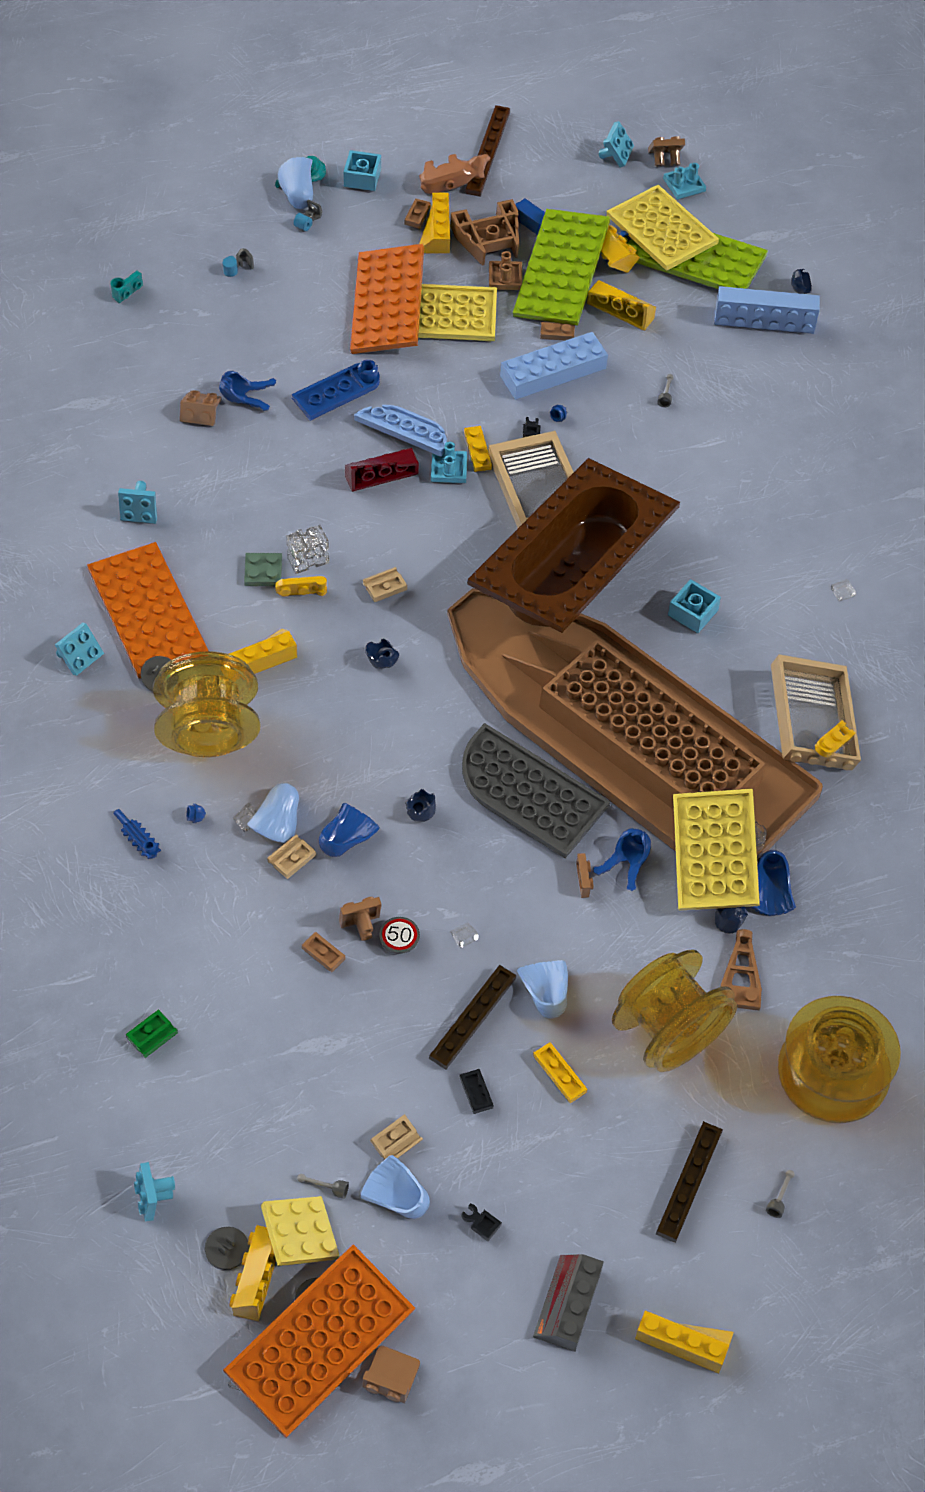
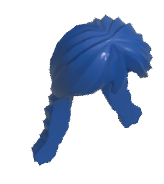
[219,370,276,412]
[593,828,651,891]

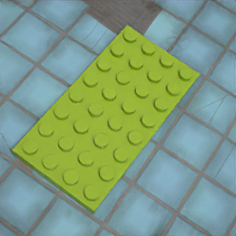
[513,209,610,326]
[627,233,768,289]

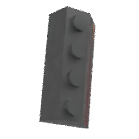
[533,1254,604,1352]

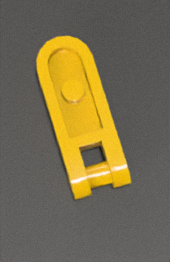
[275,576,327,596]
[815,720,856,758]

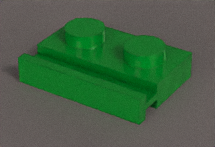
[126,1009,178,1058]

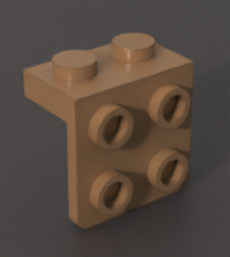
[180,390,222,426]
[363,1346,420,1403]

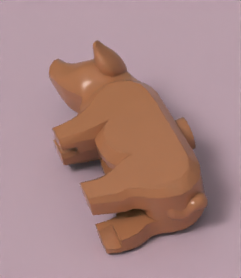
[419,154,491,194]

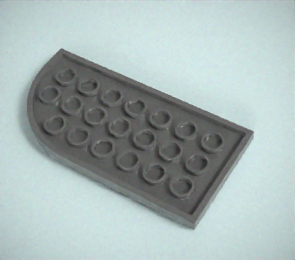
[462,723,610,859]

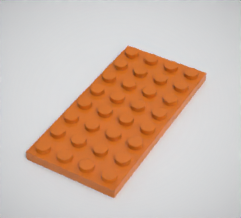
[350,244,424,354]
[87,542,209,679]
[223,1244,415,1438]

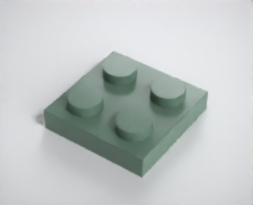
[244,553,282,586]

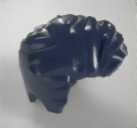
[365,638,399,669]
[405,789,436,822]
[715,907,748,934]

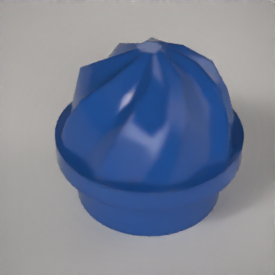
[550,405,568,422]
[186,804,206,823]

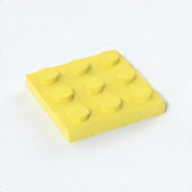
[261,1196,340,1266]

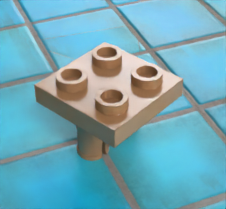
[648,136,685,167]
[489,251,522,290]
[339,897,382,941]

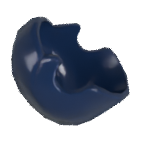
[791,269,812,294]

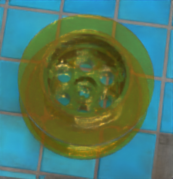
[153,651,260,757]
[612,950,737,1072]
[778,996,901,1123]

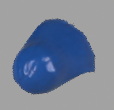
[319,803,380,857]
[751,850,796,916]

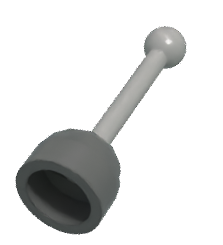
[658,374,673,408]
[766,1170,794,1218]
[297,1174,349,1199]

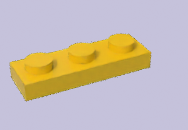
[464,426,492,472]
[533,1042,588,1103]

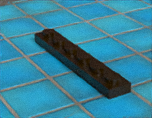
[429,964,516,1070]
[656,1121,723,1243]

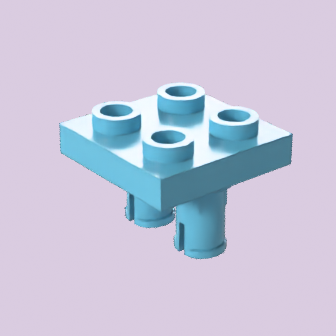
[598,121,634,167]
[663,163,706,200]
[431,442,467,483]
[118,481,157,524]
[55,623,104,676]
[134,1162,175,1222]

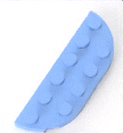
[354,405,447,456]

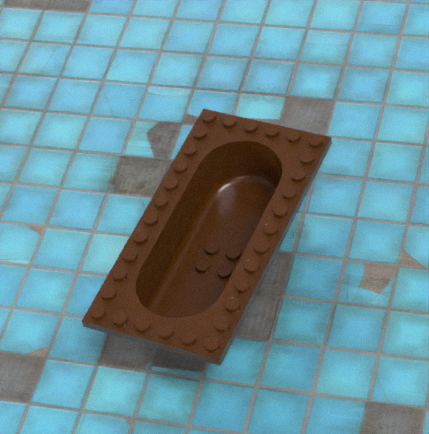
[467,458,680,633]

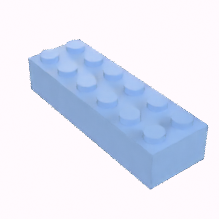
[714,286,820,334]
[500,332,608,400]

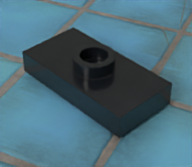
[460,1069,494,1114]

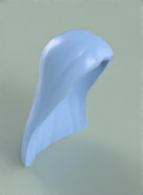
[278,157,313,209]
[247,783,299,843]
[517,960,568,1019]
[361,1155,430,1219]

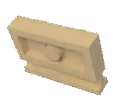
[363,567,407,603]
[267,834,316,879]
[370,1114,423,1160]

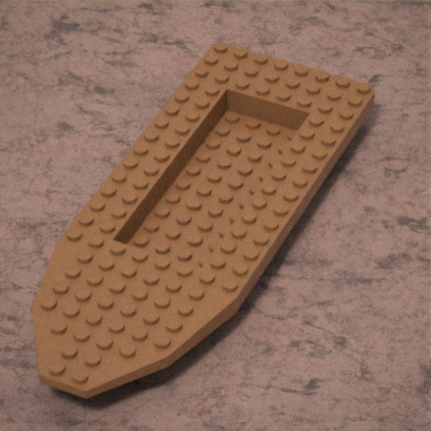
[447,588,823,861]

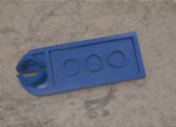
[292,360,380,421]

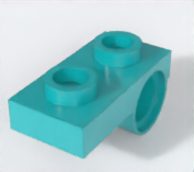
[110,270,143,303]

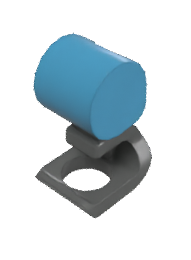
[293,199,322,231]
[222,248,254,277]

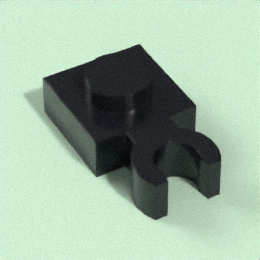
[523,417,541,438]
[461,1203,502,1241]

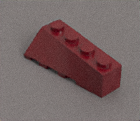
[345,448,419,492]

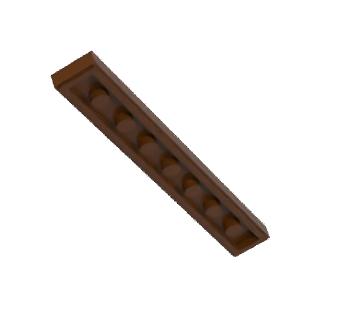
[465,105,510,197]

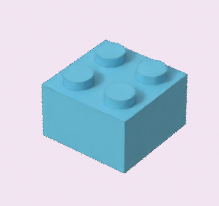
[343,150,381,191]
[668,579,721,633]

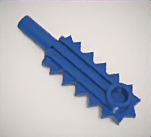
[114,809,161,859]

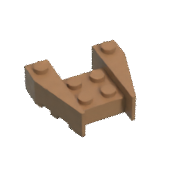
[450,199,519,266]

